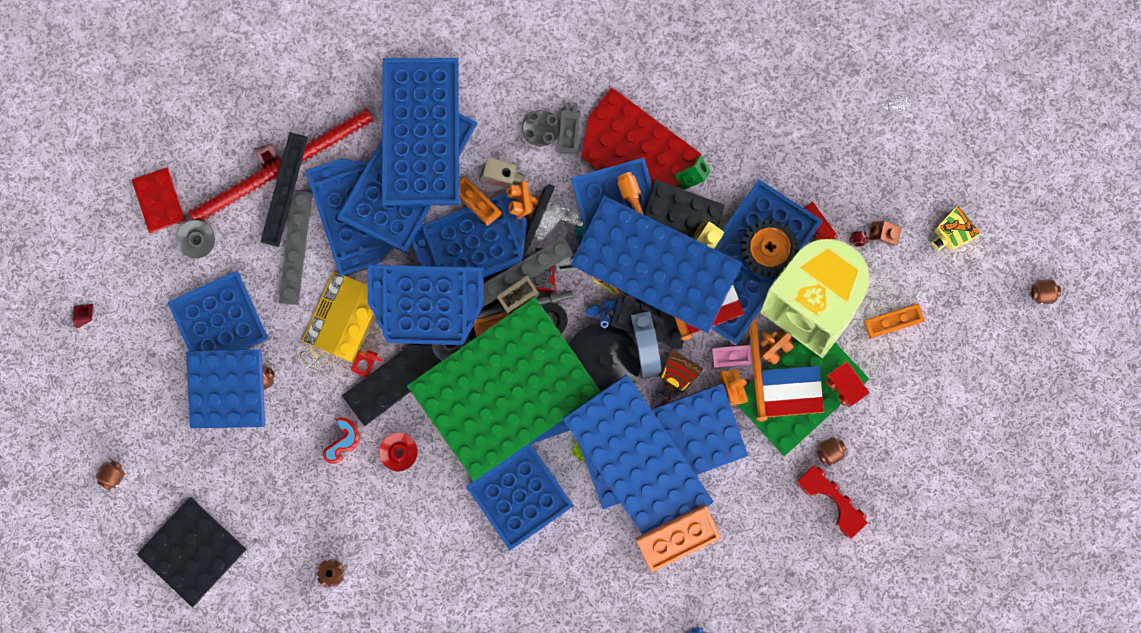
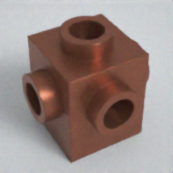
[316,559,346,587]

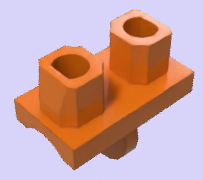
[507,181,538,220]
[759,330,794,365]
[719,369,748,405]

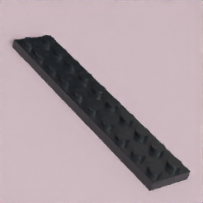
[342,299,512,426]

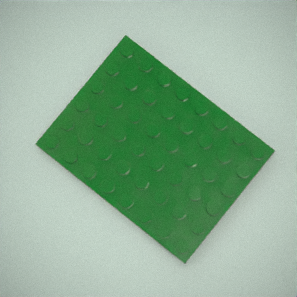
[407,297,601,481]

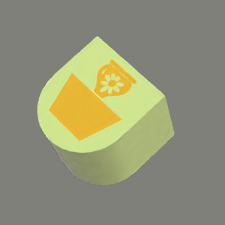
[760,239,869,358]

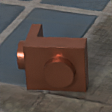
[869,221,902,246]

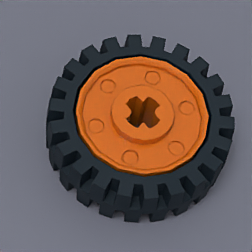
[741,220,799,279]

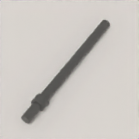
[476,291,573,320]

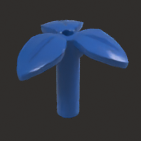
[585,300,616,328]

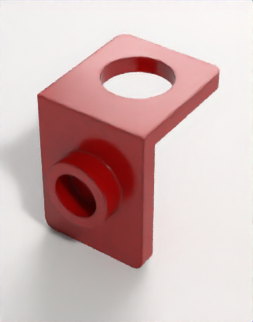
[350,349,383,378]

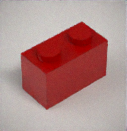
[826,362,870,408]

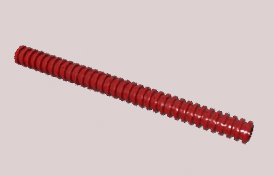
[188,108,374,221]

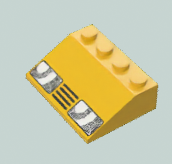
[302,272,375,363]

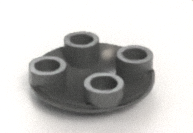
[522,110,560,147]

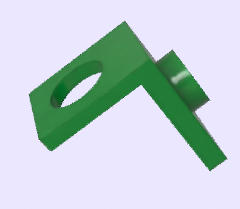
[674,155,710,190]

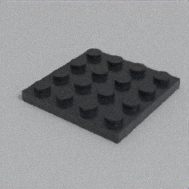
[136,497,247,608]

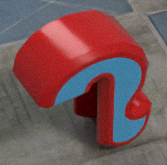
[323,417,360,464]

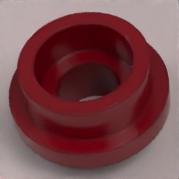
[849,231,869,247]

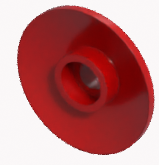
[379,433,418,472]

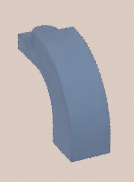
[631,312,661,379]

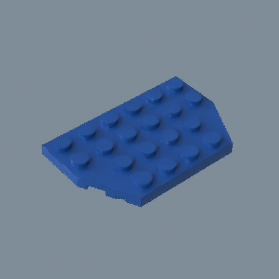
[305,158,394,277]
[412,192,527,277]
[368,264,483,345]

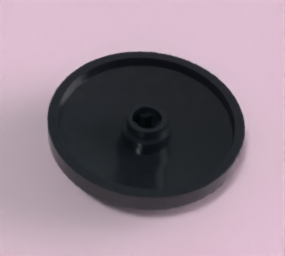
[568,324,640,391]

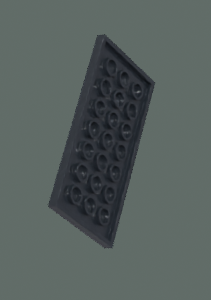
[609,180,725,349]

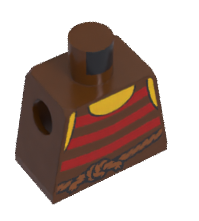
[659,349,703,399]

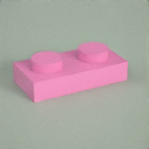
[712,345,752,368]

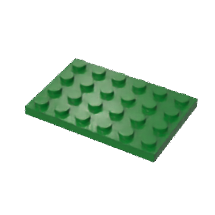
[736,340,869,457]

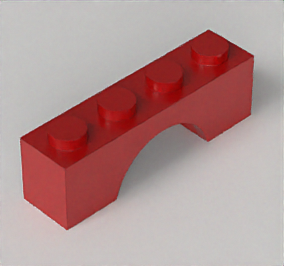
[795,466,868,539]

